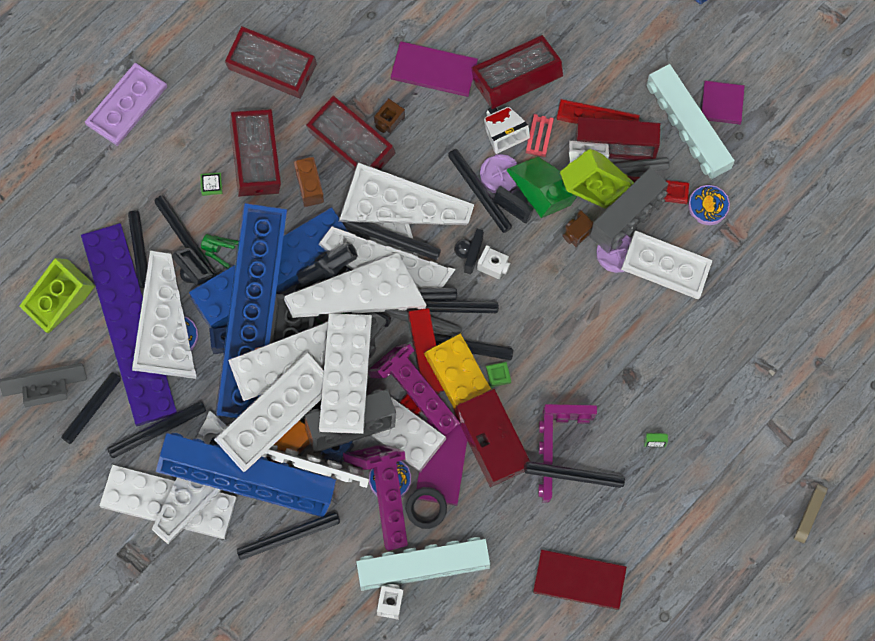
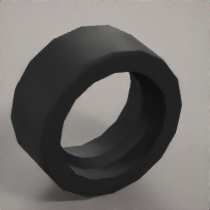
[406,487,447,529]

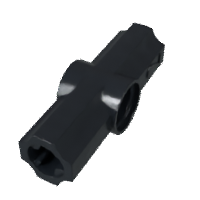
[296,242,358,288]

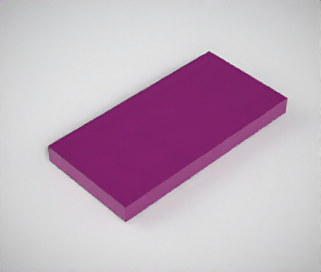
[391,41,478,97]
[416,420,467,506]

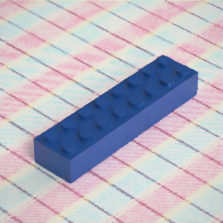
[189,208,348,329]
[156,433,336,517]

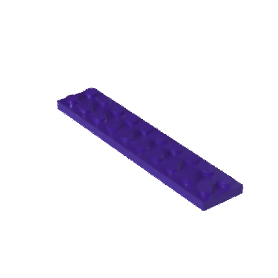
[81,223,177,427]

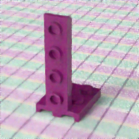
[368,344,460,436]
[538,404,597,503]
[343,444,408,551]

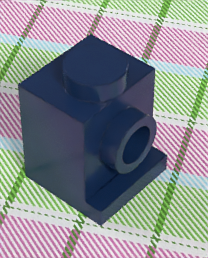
[209,327,227,354]
[321,441,354,464]

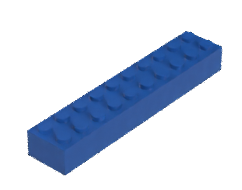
[215,203,287,419]

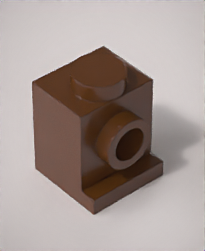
[374,98,405,134]
[562,211,594,247]

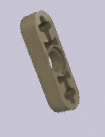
[794,484,828,544]

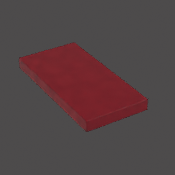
[533,550,627,610]

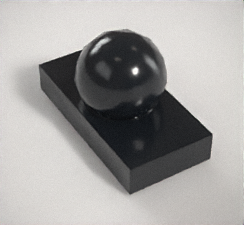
[494,186,534,224]
[454,228,484,274]
[172,247,214,286]

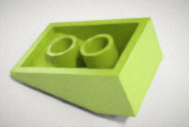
[560,148,634,209]
[20,258,95,333]

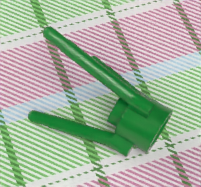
[201,234,238,269]

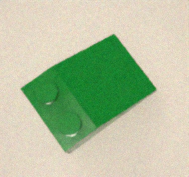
[507,156,578,218]

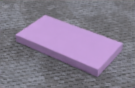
[85,63,167,146]

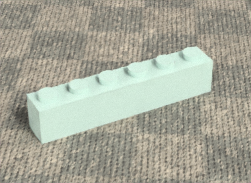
[647,64,735,180]
[356,537,490,591]

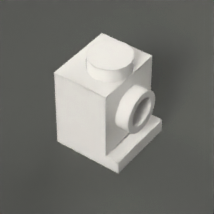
[477,245,511,280]
[377,584,403,620]

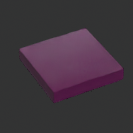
[701,81,745,125]

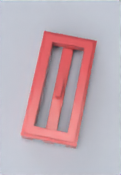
[526,114,554,157]

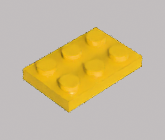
[424,333,491,409]

